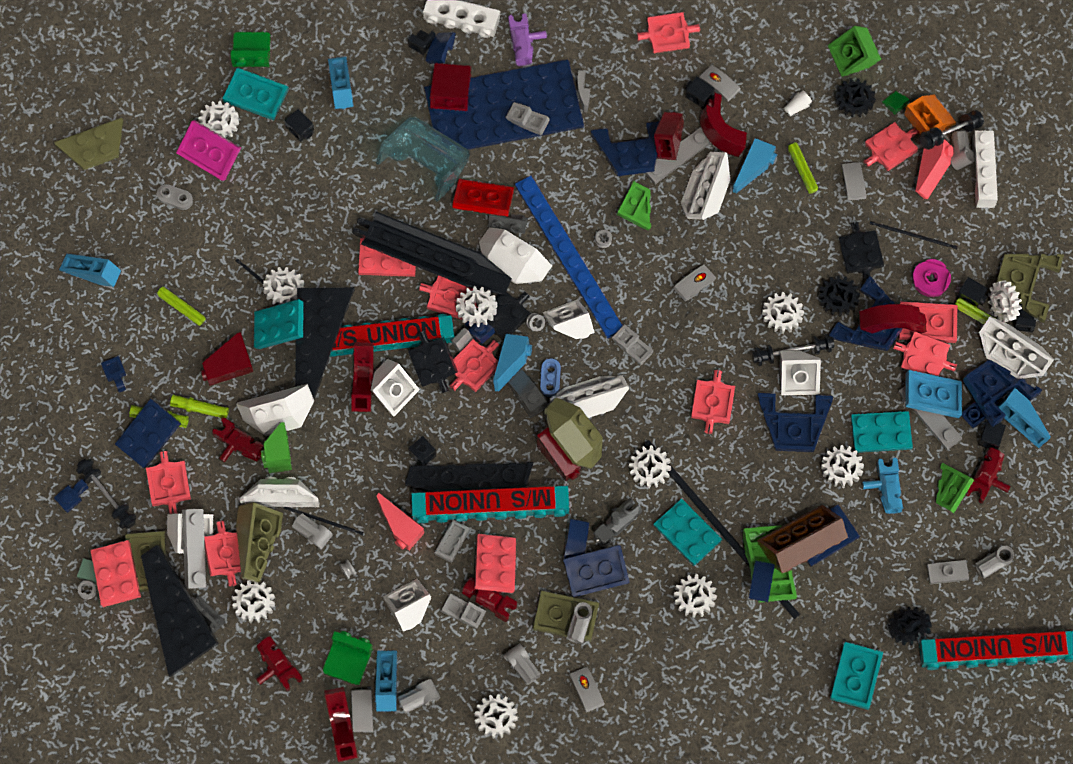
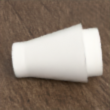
[784,91,812,117]

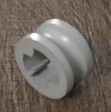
[595,230,612,248]
[526,313,545,331]
[339,560,356,579]
[78,581,96,600]

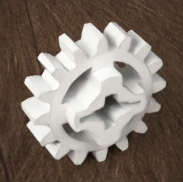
[198,101,239,138]
[263,267,305,305]
[988,280,1022,322]
[456,286,497,327]
[762,292,804,334]
[821,445,864,488]
[629,446,671,488]
[674,574,717,618]
[232,580,275,623]
[475,694,518,739]

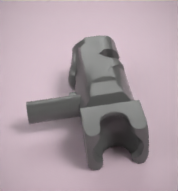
[593,498,642,549]

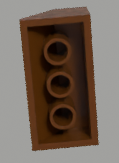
[757,505,848,574]

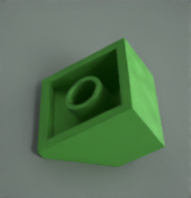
[828,26,881,77]
[261,422,292,473]

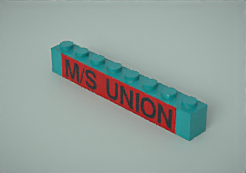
[330,314,454,357]
[412,486,569,524]
[919,631,1073,670]

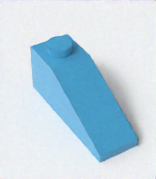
[328,57,353,109]
[733,138,777,193]
[59,254,121,287]
[493,334,532,392]
[998,388,1051,448]
[376,651,397,711]

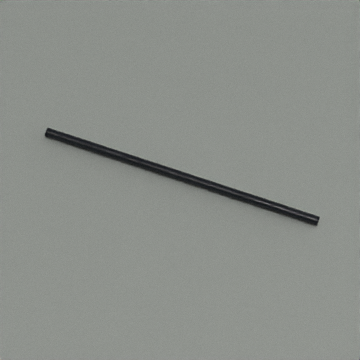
[644,440,800,620]

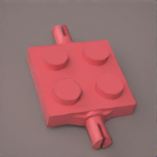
[637,12,700,53]
[864,122,919,171]
[419,276,478,320]
[893,332,957,376]
[449,339,499,392]
[691,370,735,434]
[146,451,191,514]
[204,521,241,586]

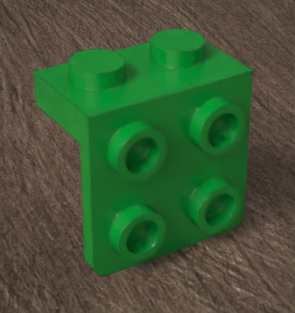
[231,32,271,67]
[323,631,373,685]

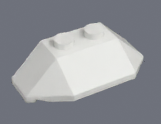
[681,152,730,220]
[479,227,552,284]
[979,316,1054,379]
[550,375,629,418]
[237,384,314,436]
[240,477,319,507]

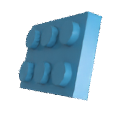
[905,370,962,418]

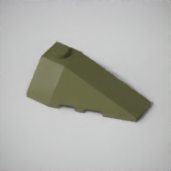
[236,502,283,583]

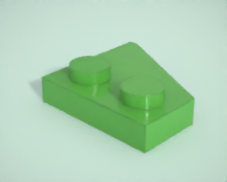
[616,181,651,231]
[936,463,974,513]

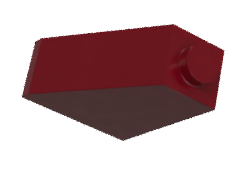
[654,112,684,160]
[200,332,253,386]
[537,427,581,481]

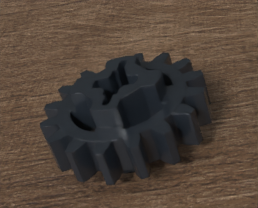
[835,78,876,118]
[818,275,860,317]
[888,607,932,646]

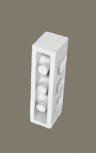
[423,0,500,38]

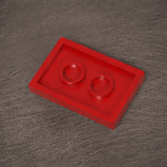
[452,179,514,217]

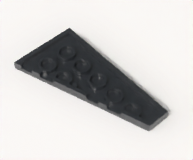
[295,287,355,398]
[405,462,534,492]
[141,545,219,677]

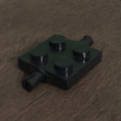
[839,222,884,283]
[484,292,531,341]
[408,330,458,393]

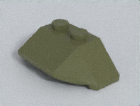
[544,397,603,469]

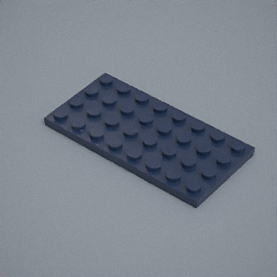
[424,59,584,155]

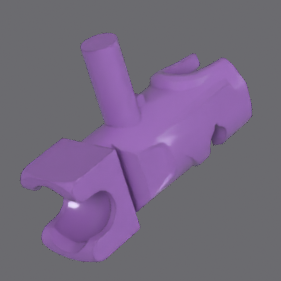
[508,13,547,66]

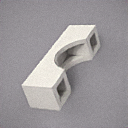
[972,131,998,208]

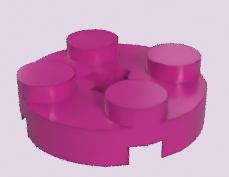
[912,259,951,297]

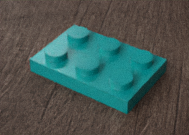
[222,68,289,121]
[254,299,303,349]
[851,411,913,453]
[653,499,722,566]
[830,642,883,710]

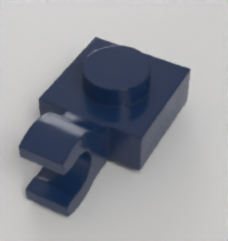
[462,318,495,344]
[101,356,126,393]
[54,479,89,513]

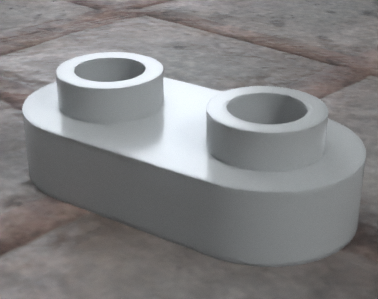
[157,184,193,210]

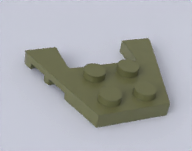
[996,254,1064,323]

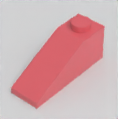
[915,139,954,199]
[377,493,424,551]

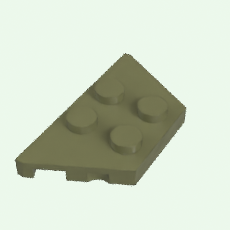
[54,118,124,170]

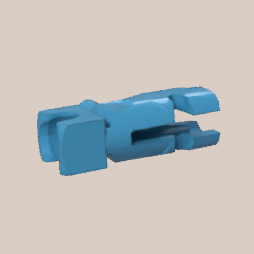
[862,458,903,514]

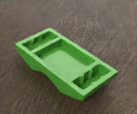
[743,525,797,602]

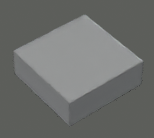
[452,328,473,353]

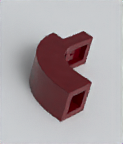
[700,93,747,157]
[859,304,927,334]
[352,342,374,412]
[324,687,358,762]

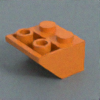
[904,95,956,134]

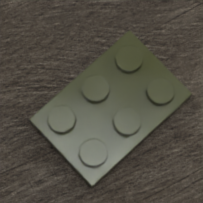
[125,531,166,592]
[533,591,599,642]

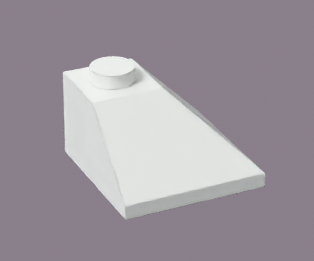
[543,299,595,339]
[780,351,821,395]
[371,359,420,417]
[167,514,213,554]
[383,579,431,632]

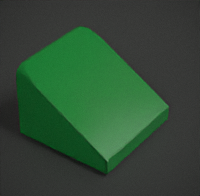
[882,91,909,115]

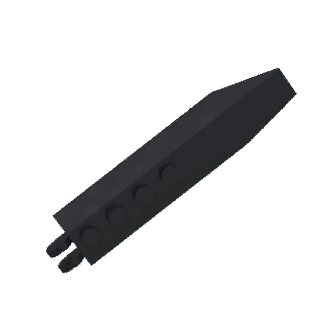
[352,211,512,296]

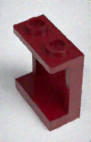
[430,63,471,111]

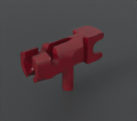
[212,418,264,463]
[965,447,1011,504]
[462,577,518,622]
[256,636,303,692]

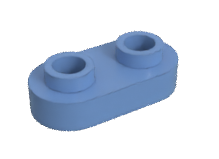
[540,359,561,397]

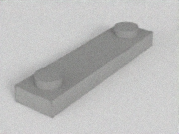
[645,127,711,184]
[898,386,962,451]
[182,509,206,589]

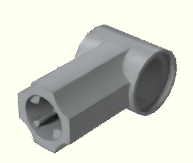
[951,131,975,170]
[292,514,333,551]
[975,546,1014,579]
[566,602,592,644]
[503,643,541,685]
[398,679,441,714]

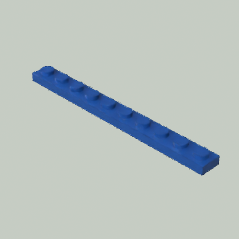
[515,176,622,339]

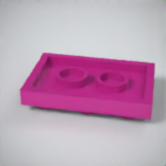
[176,120,241,181]

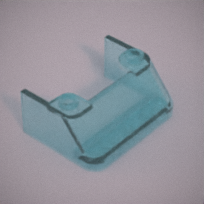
[376,117,470,202]

